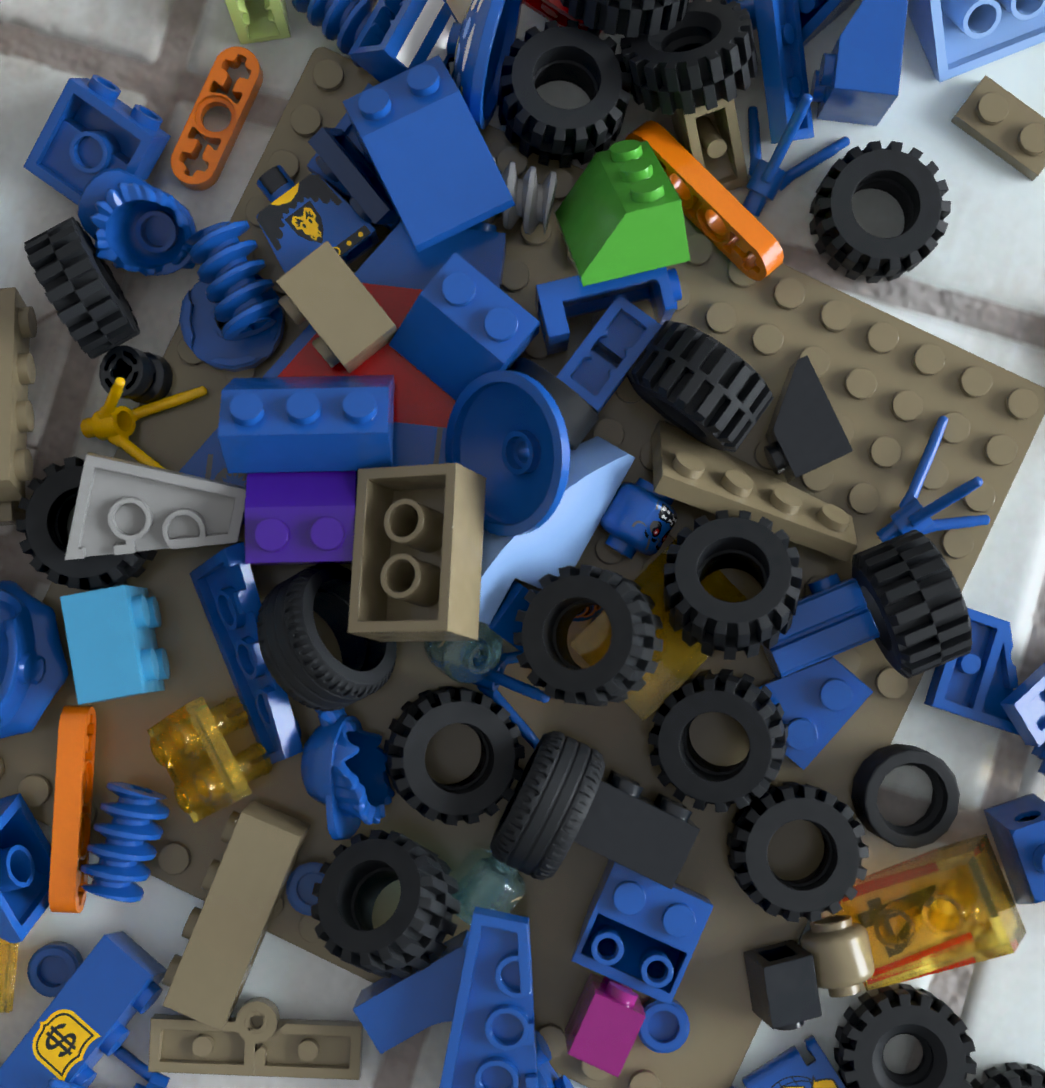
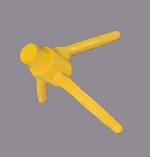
[80,377,208,469]

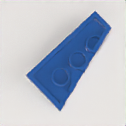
[439,906,539,1088]

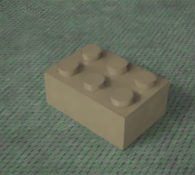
[348,463,486,642]

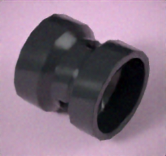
[99,346,173,404]

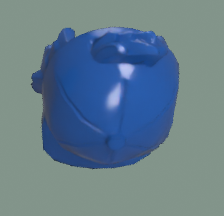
[77,168,197,276]
[301,708,395,841]

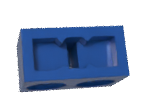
[556,294,662,414]

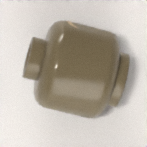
[800,915,875,998]

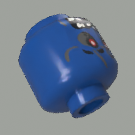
[599,478,677,560]

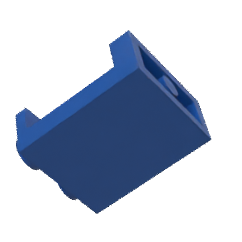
[535,267,682,355]

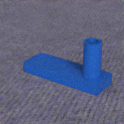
[726,0,815,144]

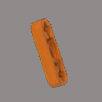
[171,46,263,191]

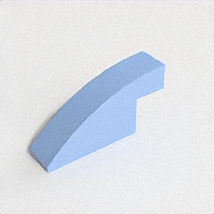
[479,436,635,625]

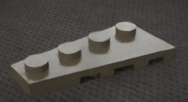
[651,420,858,562]

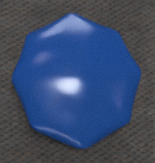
[0,580,69,739]

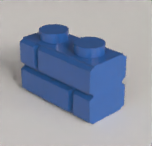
[762,573,880,678]

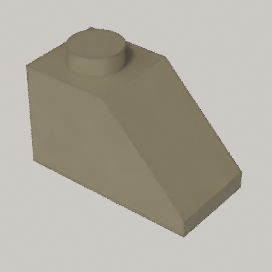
[671,98,749,191]

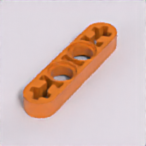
[625,120,784,281]
[49,705,97,913]

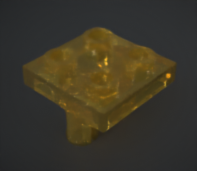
[147,696,272,823]

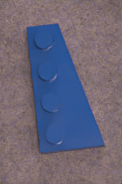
[189,542,303,766]

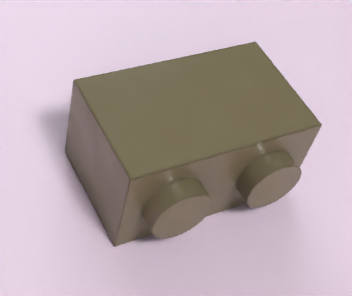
[276,241,397,374]

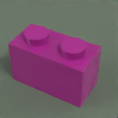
[565,973,646,1077]

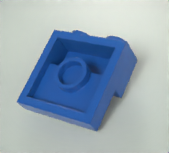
[23,75,171,205]

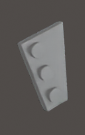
[65,452,246,560]

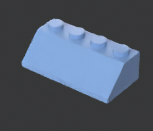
[908,0,1045,83]

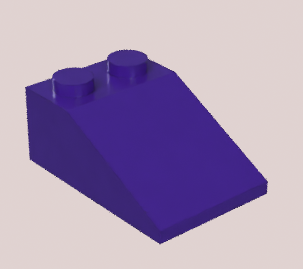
[245,471,358,566]

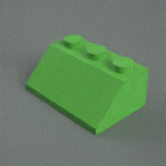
[555,139,690,286]

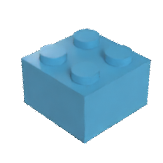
[60,585,170,705]

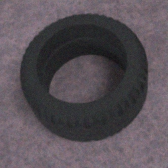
[257,564,397,711]
[490,731,605,880]

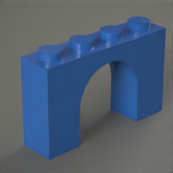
[353,929,574,1088]

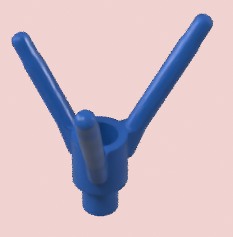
[742,93,850,217]
[876,416,990,543]
[447,650,550,749]

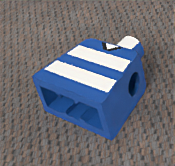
[348,0,459,83]

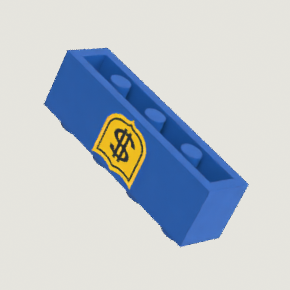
[0,931,167,1088]

